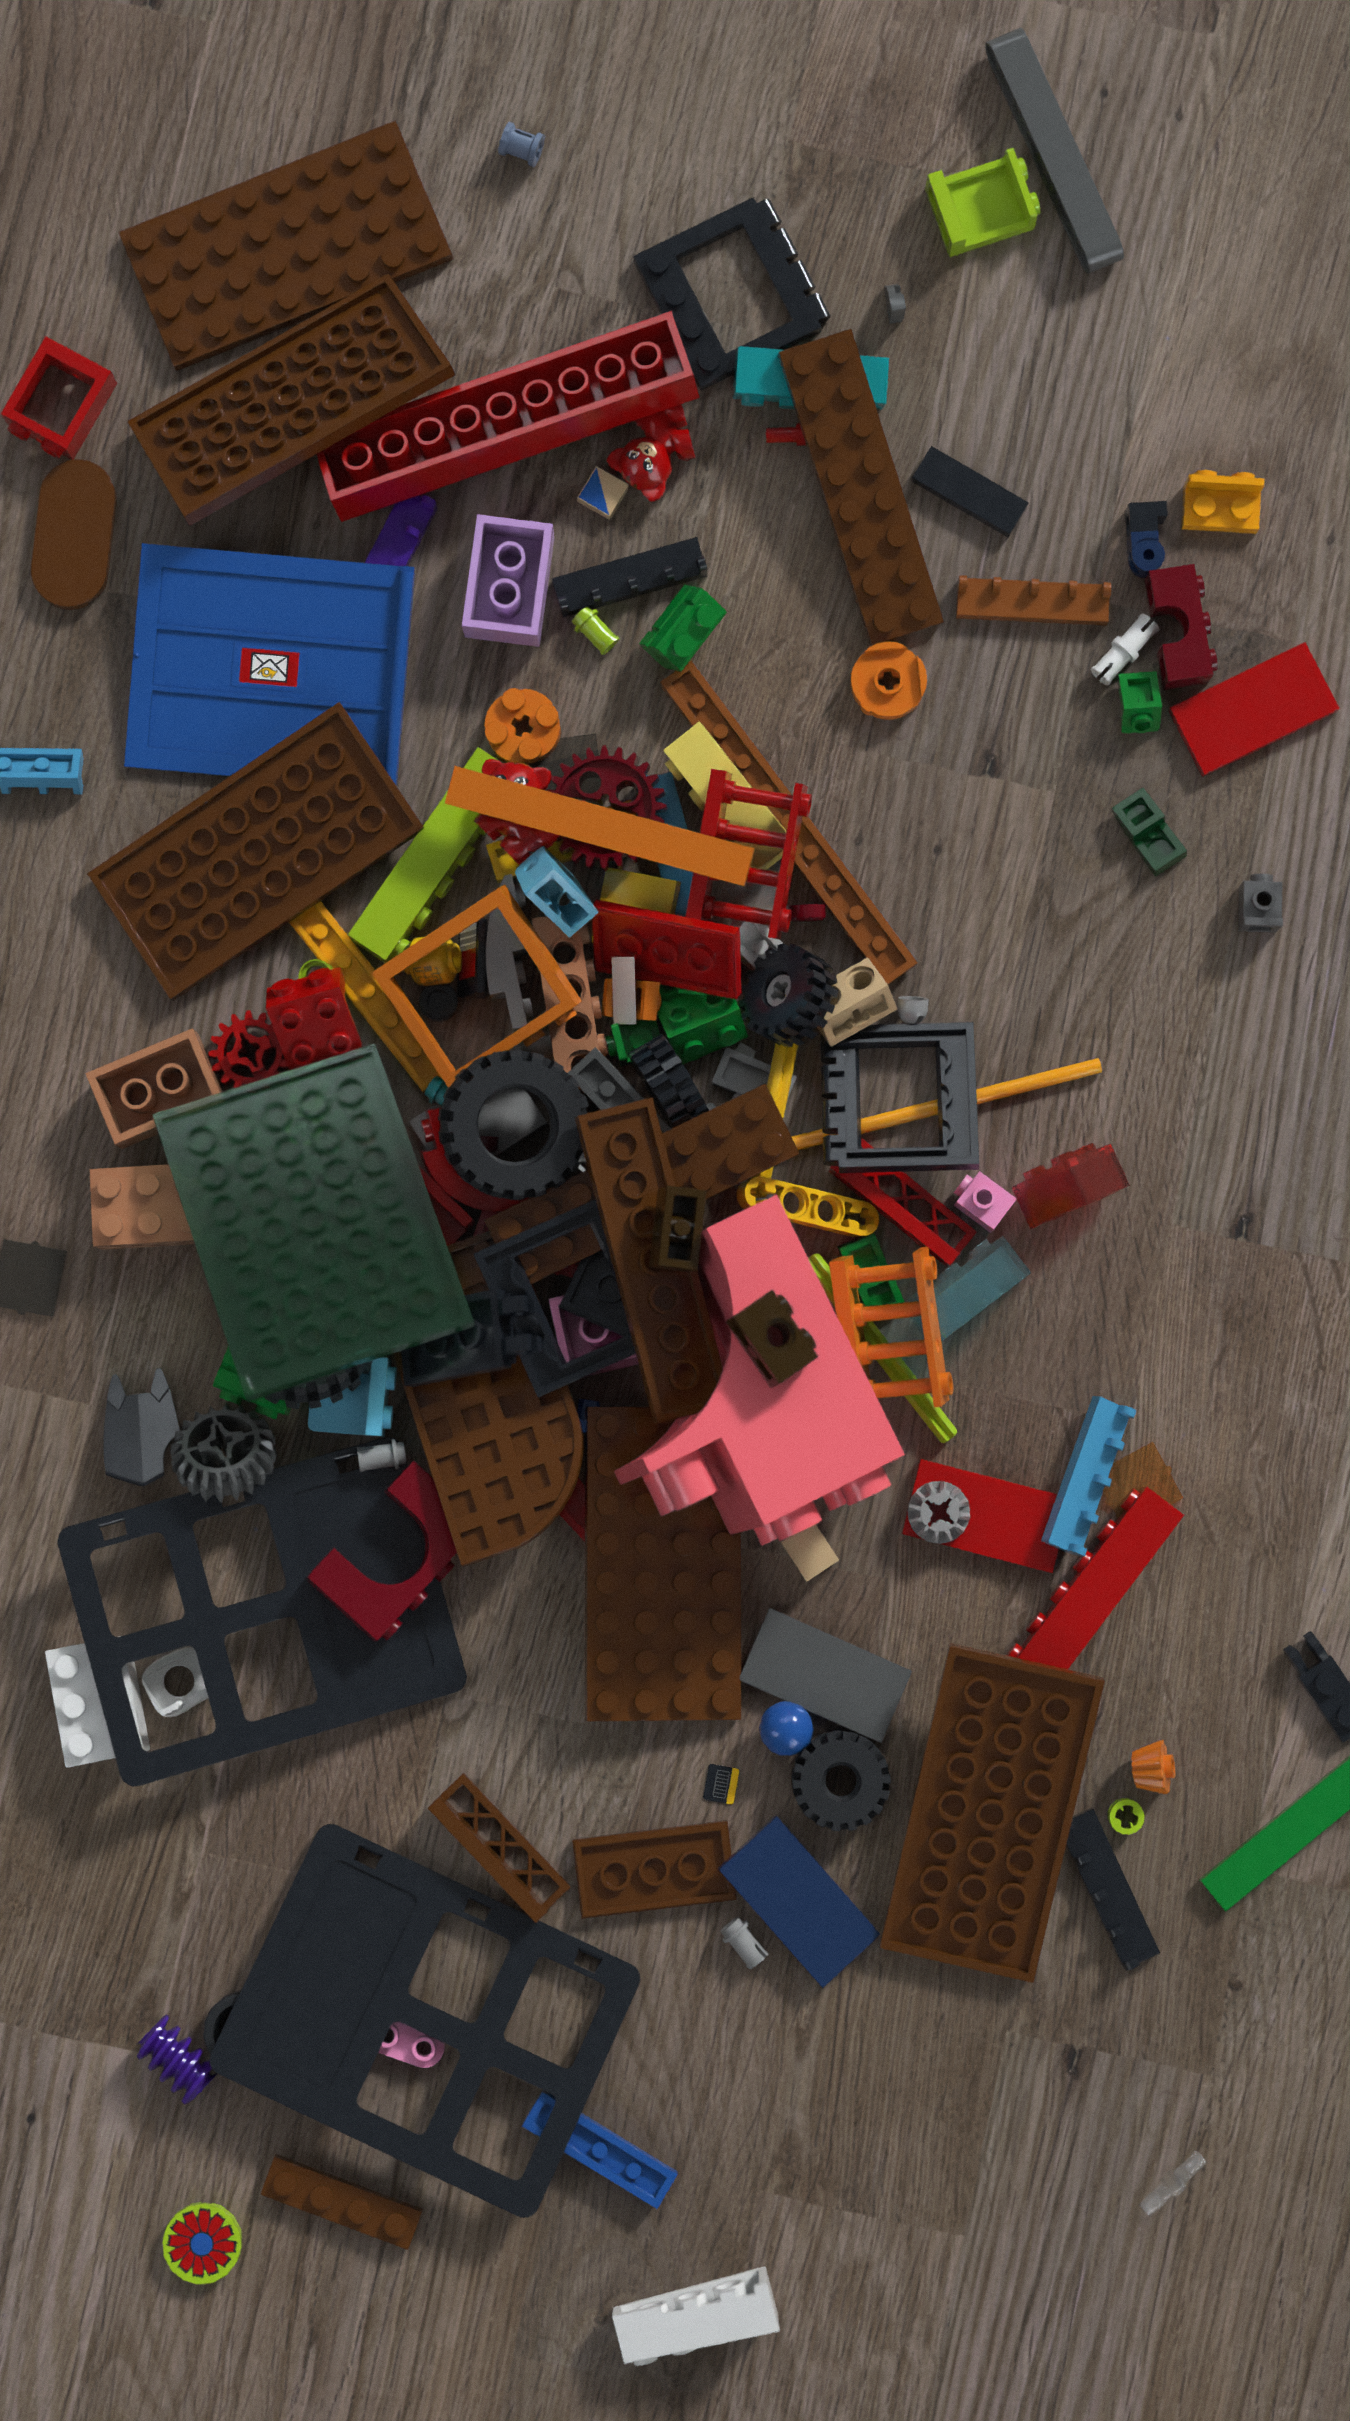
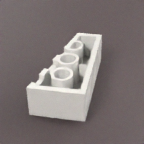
[612,2266,780,2366]

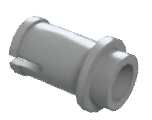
[357,1439,407,1472]
[720,1917,769,1970]

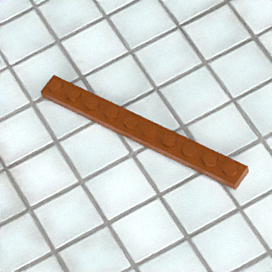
[660,660,918,986]

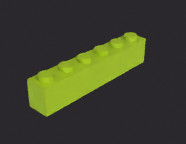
[348,747,497,963]

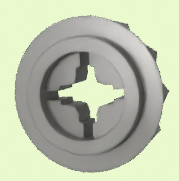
[908,1481,970,1543]

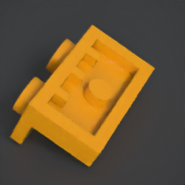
[1181,470,1264,534]

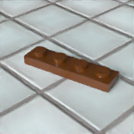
[260,2154,423,2250]

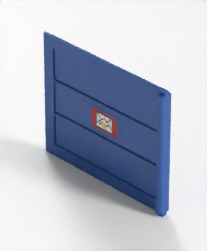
[124,543,415,786]

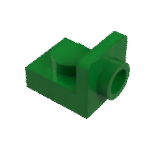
[1118,671,1162,733]
[605,1020,660,1067]

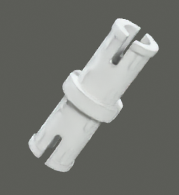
[1091,613,1159,686]

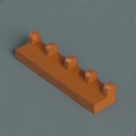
[956,575,1112,626]

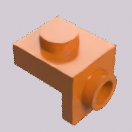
[601,978,661,1021]

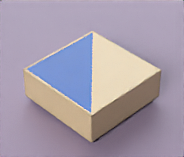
[577,466,629,520]

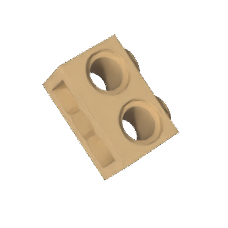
[817,957,897,1047]

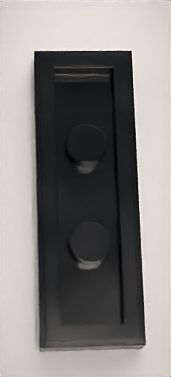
[911,446,1029,538]

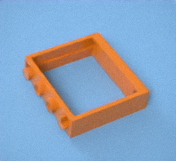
[372,885,582,1087]

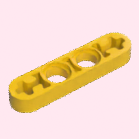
[737,1176,879,1237]

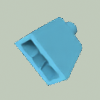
[515,846,598,938]

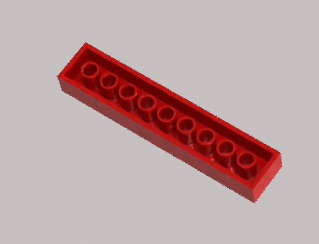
[316,311,700,522]

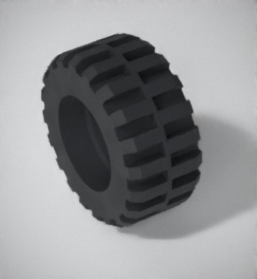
[438,1050,589,1200]

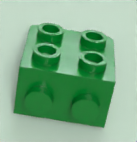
[657,984,748,1064]

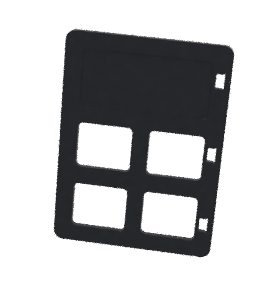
[57,1437,467,1787]
[210,1824,640,2218]

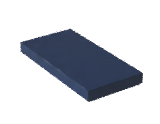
[717,1815,881,1988]

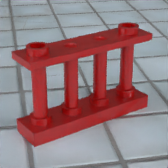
[685,768,812,940]

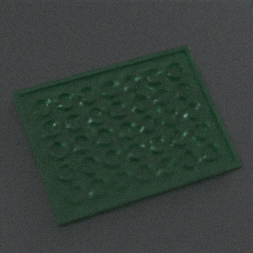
[152,1043,474,1402]

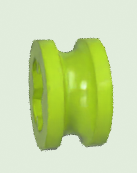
[1107,1798,1144,1835]

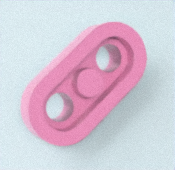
[378,2022,445,2068]

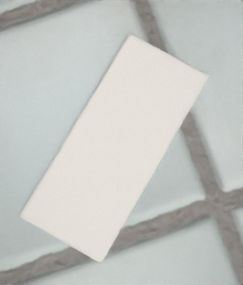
[612,957,636,1024]

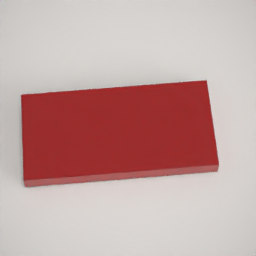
[1168,642,1340,777]
[592,899,742,1000]
[901,1459,1059,1573]

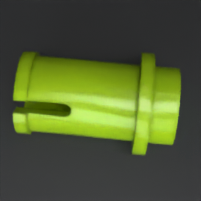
[572,606,620,655]

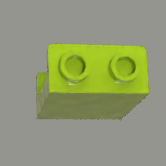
[925,148,1041,257]

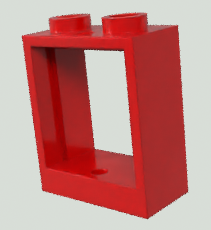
[1,336,117,460]

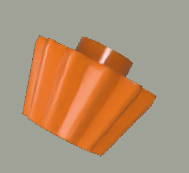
[1131,1740,1176,1794]

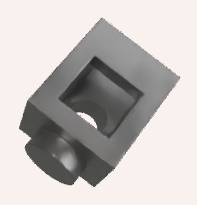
[1238,874,1283,933]

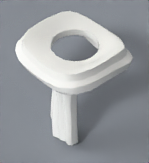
[142,1647,208,1717]

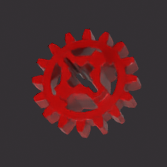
[208,1010,289,1095]

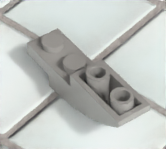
[486,874,534,1032]

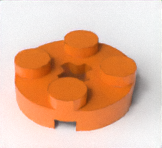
[850,642,927,720]
[484,688,561,766]

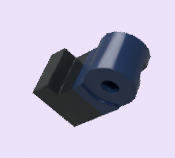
[1125,501,1168,578]

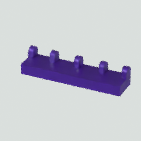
[365,495,438,566]

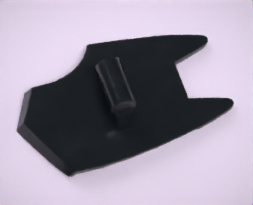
[103,1368,180,1487]

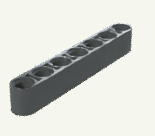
[985,28,1124,274]

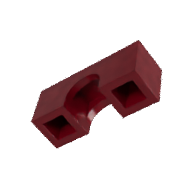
[1144,564,1218,691]

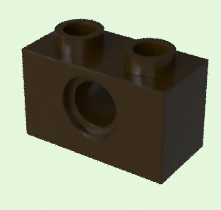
[649,1185,706,1273]
[725,1289,819,1388]

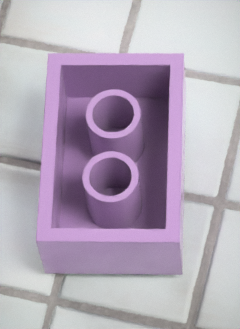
[462,514,555,647]

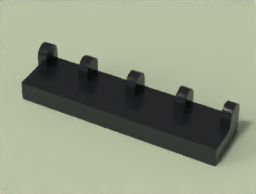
[552,537,708,618]
[1066,1807,1160,1971]

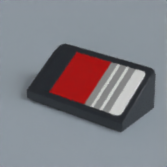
[457,917,488,999]

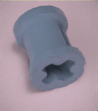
[498,122,545,167]

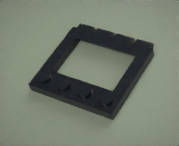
[633,197,831,391]
[820,1022,979,1173]
[474,1199,636,1397]

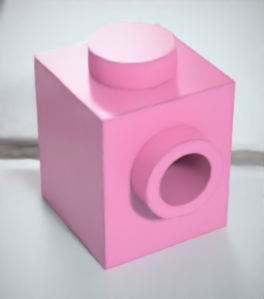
[954,1171,1017,1233]

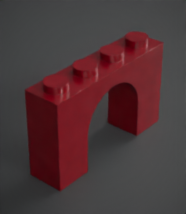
[305,1461,457,1642]

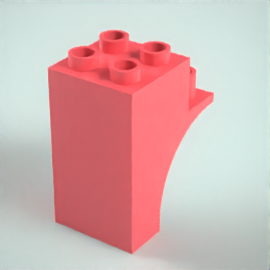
[614,1195,905,1546]

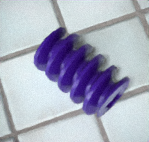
[136,2014,217,2105]

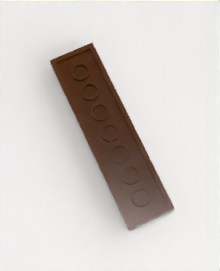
[778,329,944,646]
[484,1083,800,1284]
[574,1098,723,1424]

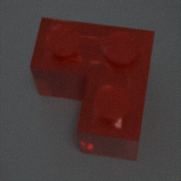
[1012,1143,1130,1229]

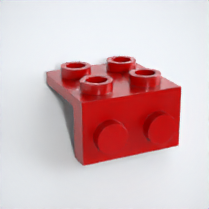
[266,967,362,1072]

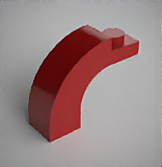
[419,1107,528,1212]

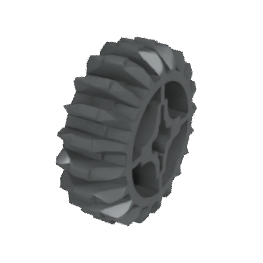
[170,1404,277,1503]

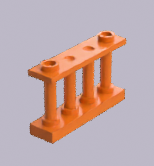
[829,1247,953,1407]

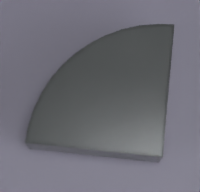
[884,284,906,324]

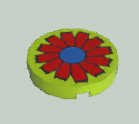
[162,2202,242,2285]

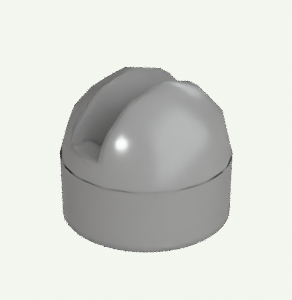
[897,996,929,1024]

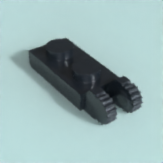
[1283,1631,1350,1743]

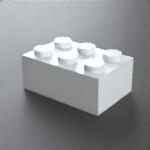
[45,1636,150,1768]

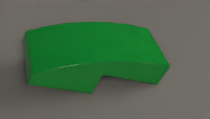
[837,1232,905,1307]

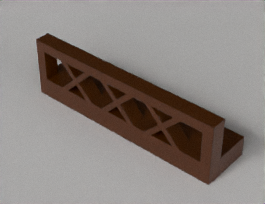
[427,1773,571,1923]

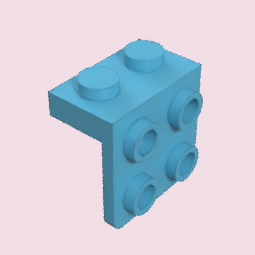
[308,1354,397,1437]

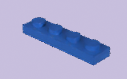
[522,2090,678,2209]

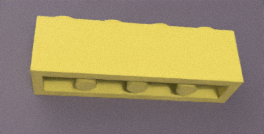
[663,722,787,870]

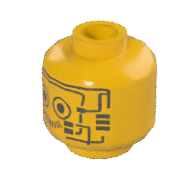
[405,937,462,986]

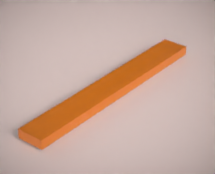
[445,766,755,887]

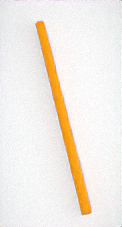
[791,1058,1102,1150]

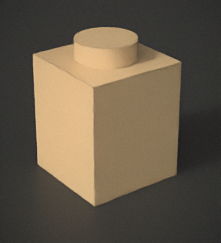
[780,1524,839,1582]

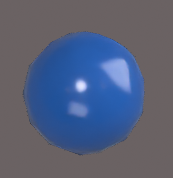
[759,1701,814,1756]

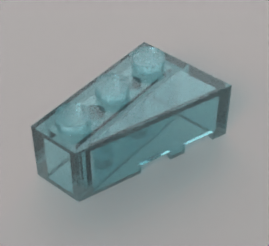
[907,1236,1031,1342]

